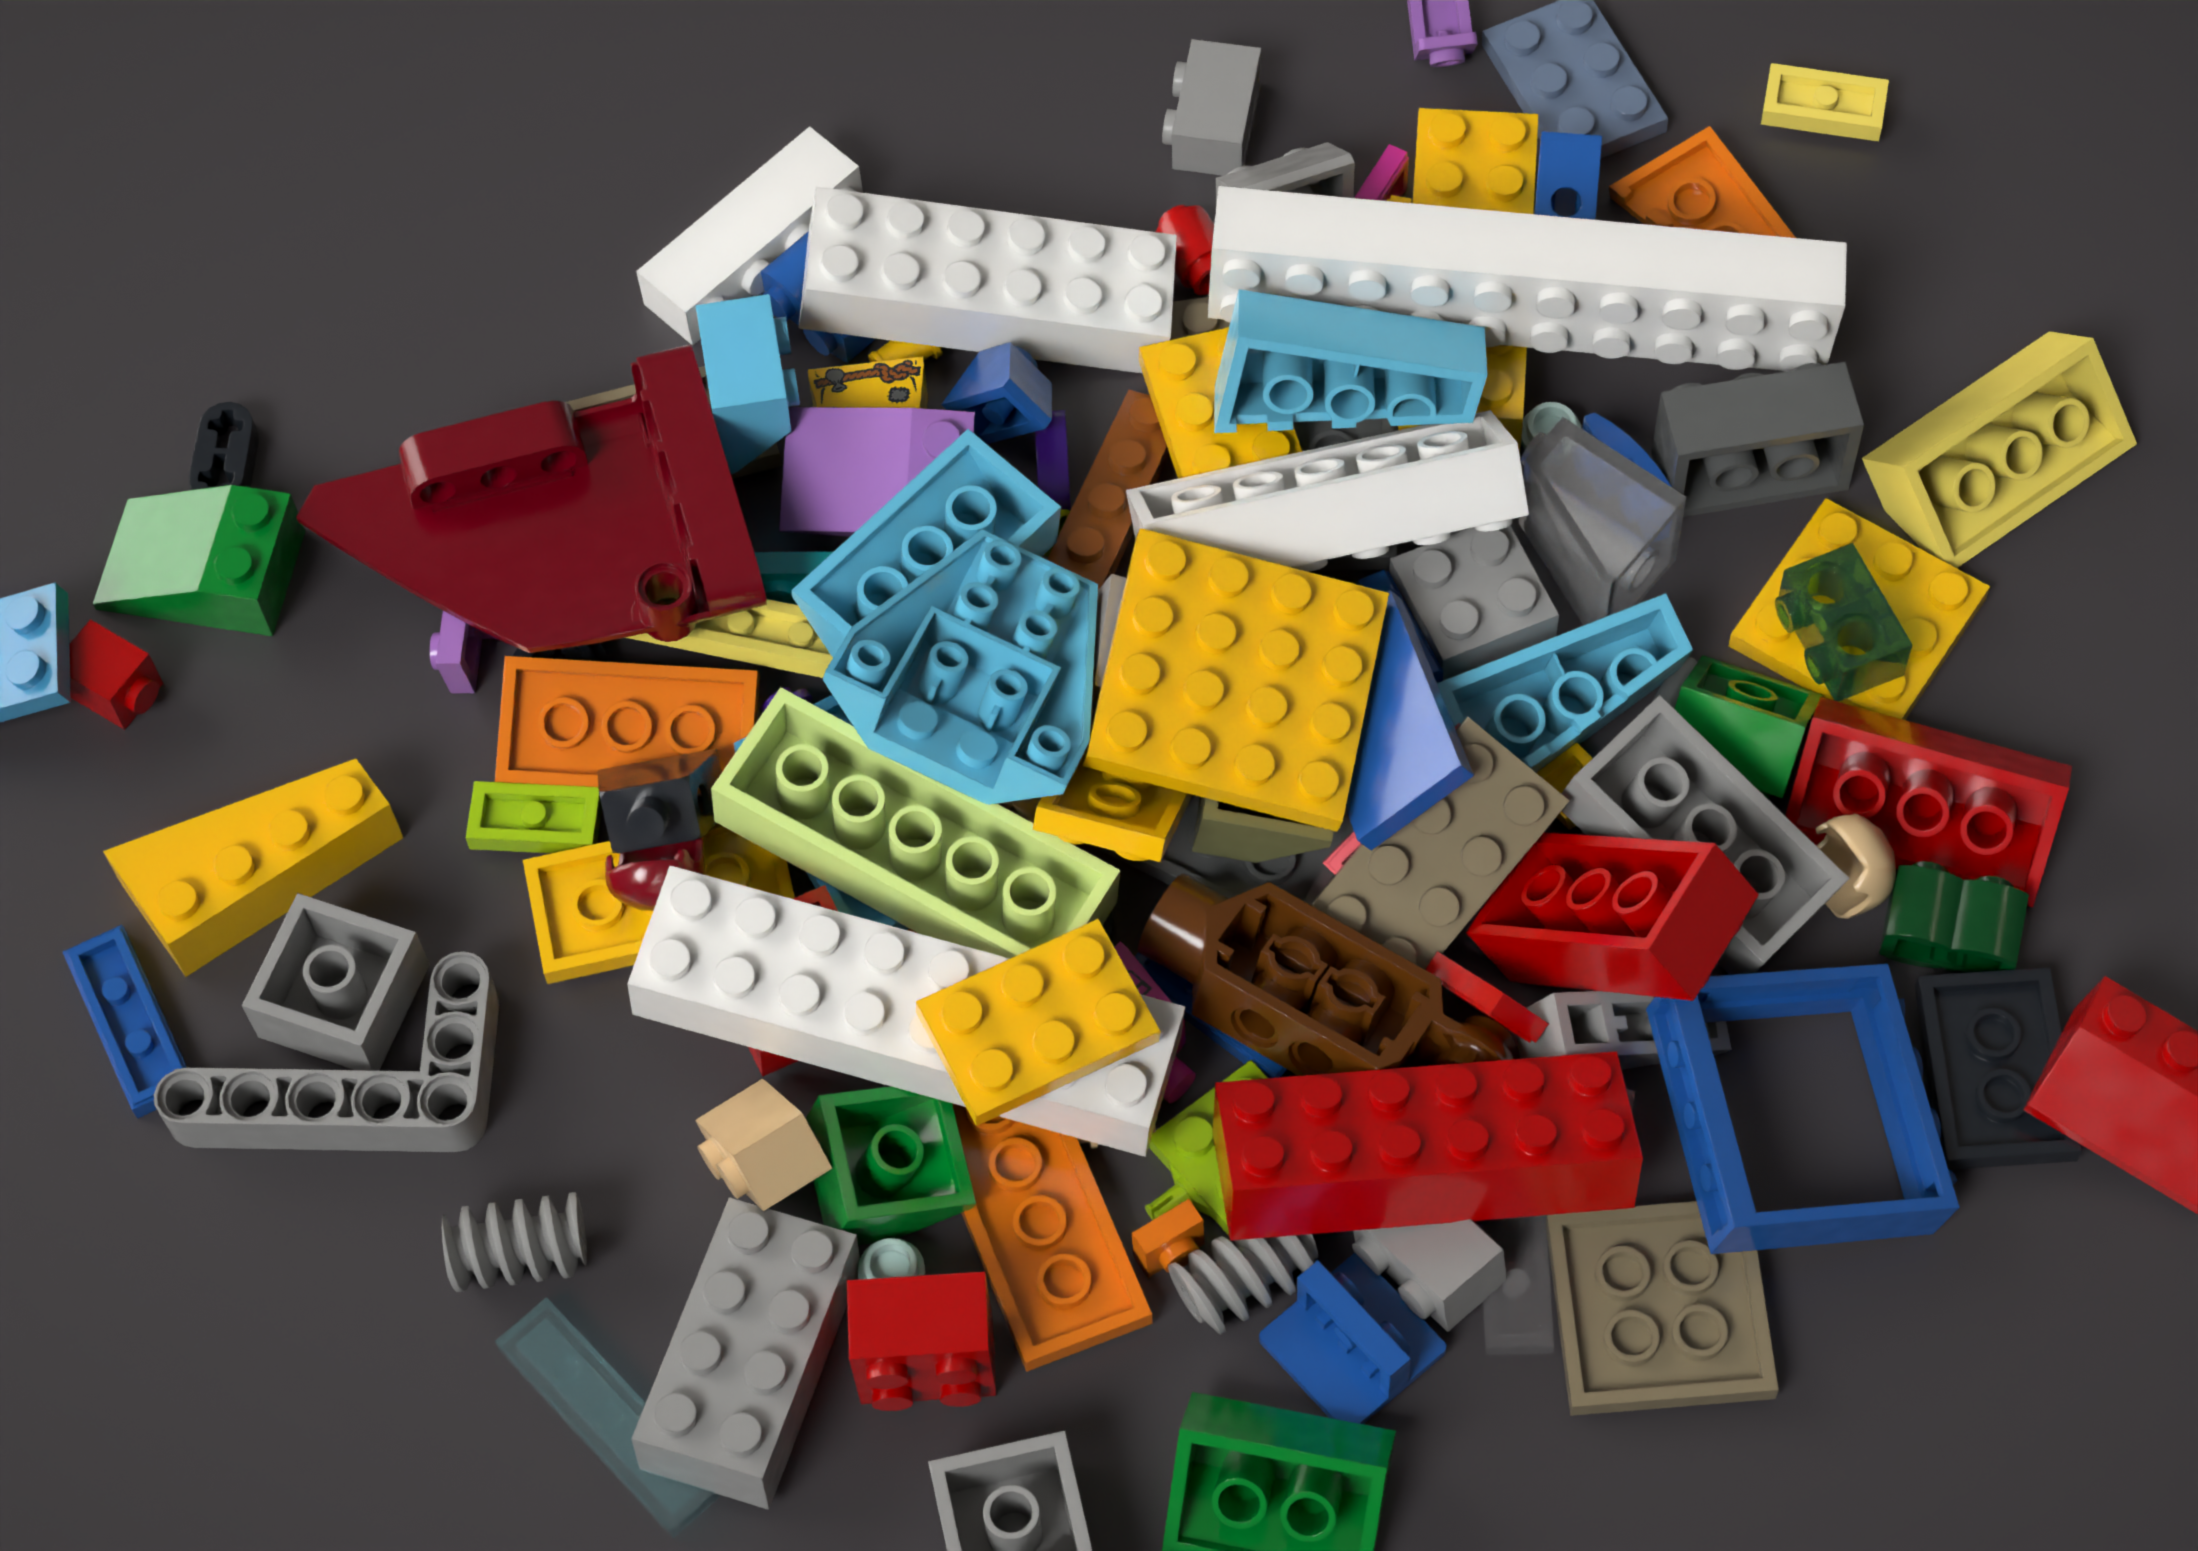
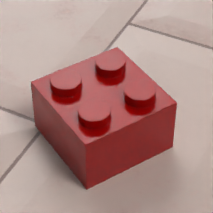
[847,1271,996,1411]

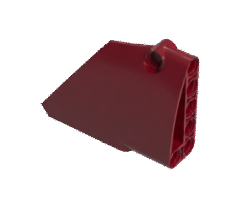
[296,344,767,653]

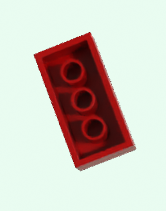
[1466,833,1759,1001]

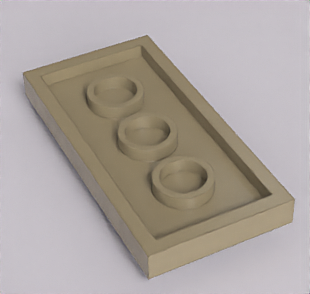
[1310,716,1569,970]

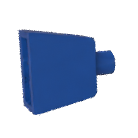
[1534,131,1602,220]

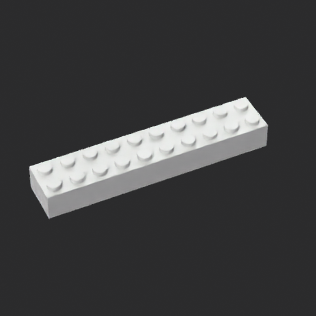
[1208,186,1847,372]

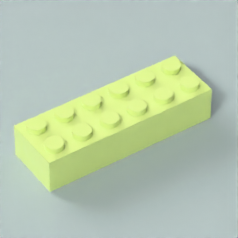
[711,687,1120,958]

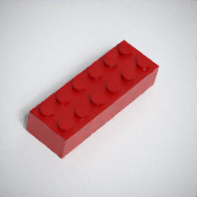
[1213,1051,1643,1241]

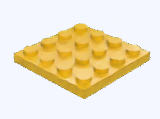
[1083,528,1389,832]

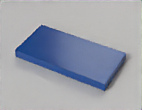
[1346,590,1474,850]

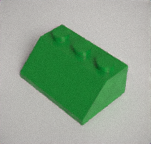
[1162,1392,1396,1551]

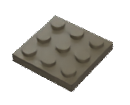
[1545,1201,1779,1416]

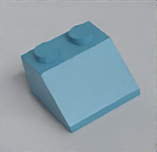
[695,294,800,474]

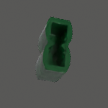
[1879,861,2029,974]

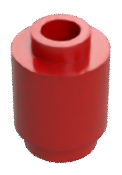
[1155,205,1214,295]

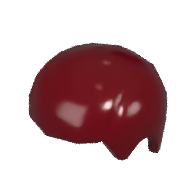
[605,838,705,911]

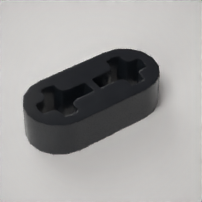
[189,402,259,490]

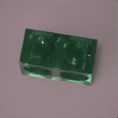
[1775,543,1912,702]

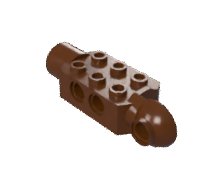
[1138,873,1515,1076]

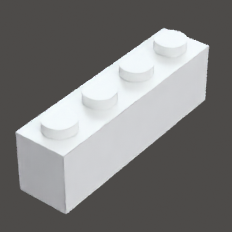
[636,126,863,346]

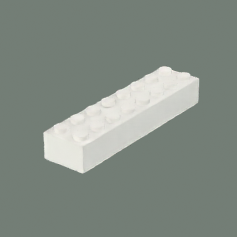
[627,866,1185,1157]

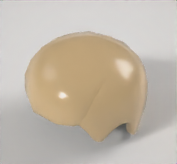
[1816,814,1896,919]

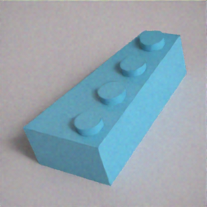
[1214,289,1488,433]
[1437,593,1693,773]

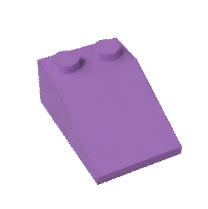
[779,407,975,537]

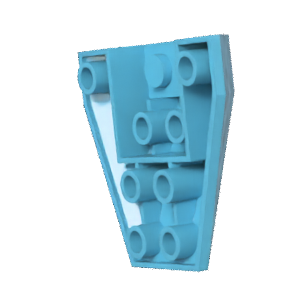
[823,529,1098,805]

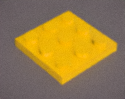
[1728,498,1990,720]

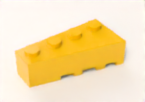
[103,759,403,977]

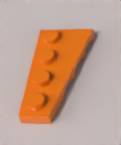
[1609,126,1796,238]

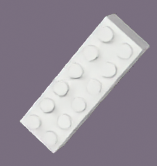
[799,186,1177,373]
[1126,410,1529,572]

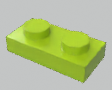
[465,781,602,853]

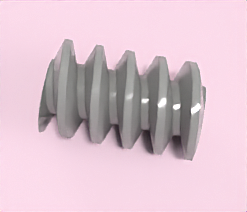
[442,1192,587,1292]
[1168,1234,1318,1335]

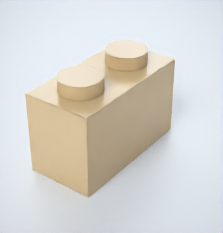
[695,1078,832,1211]

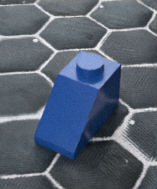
[941,342,1052,444]

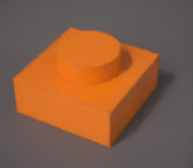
[1132,1199,1204,1278]

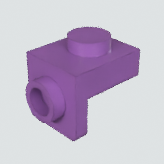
[1407,0,1478,67]
[430,611,497,693]

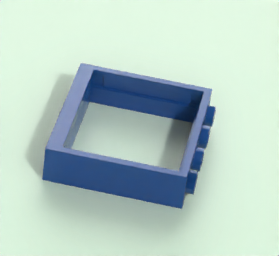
[1646,964,1960,1254]

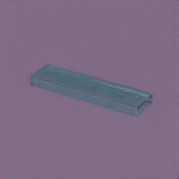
[495,1297,722,1538]

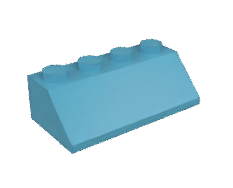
[792,429,1061,657]

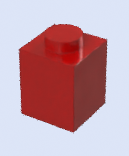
[69,619,163,730]

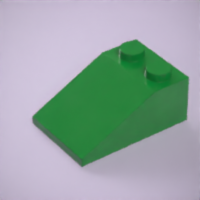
[93,485,306,636]

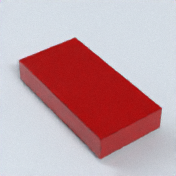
[1425,951,1548,1043]

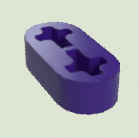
[1035,410,1071,511]

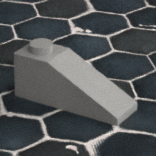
[1516,991,1732,1070]

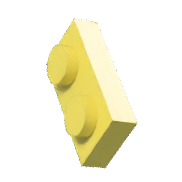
[1761,63,1889,142]

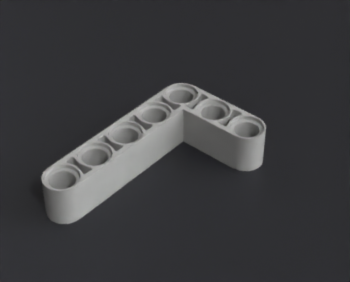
[154,951,500,1152]

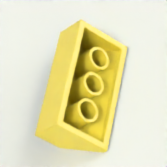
[1862,331,2137,568]

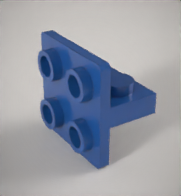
[1259,1253,1446,1424]

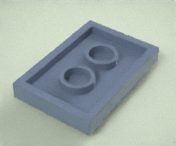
[1482,0,1668,159]

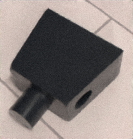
[597,749,722,853]

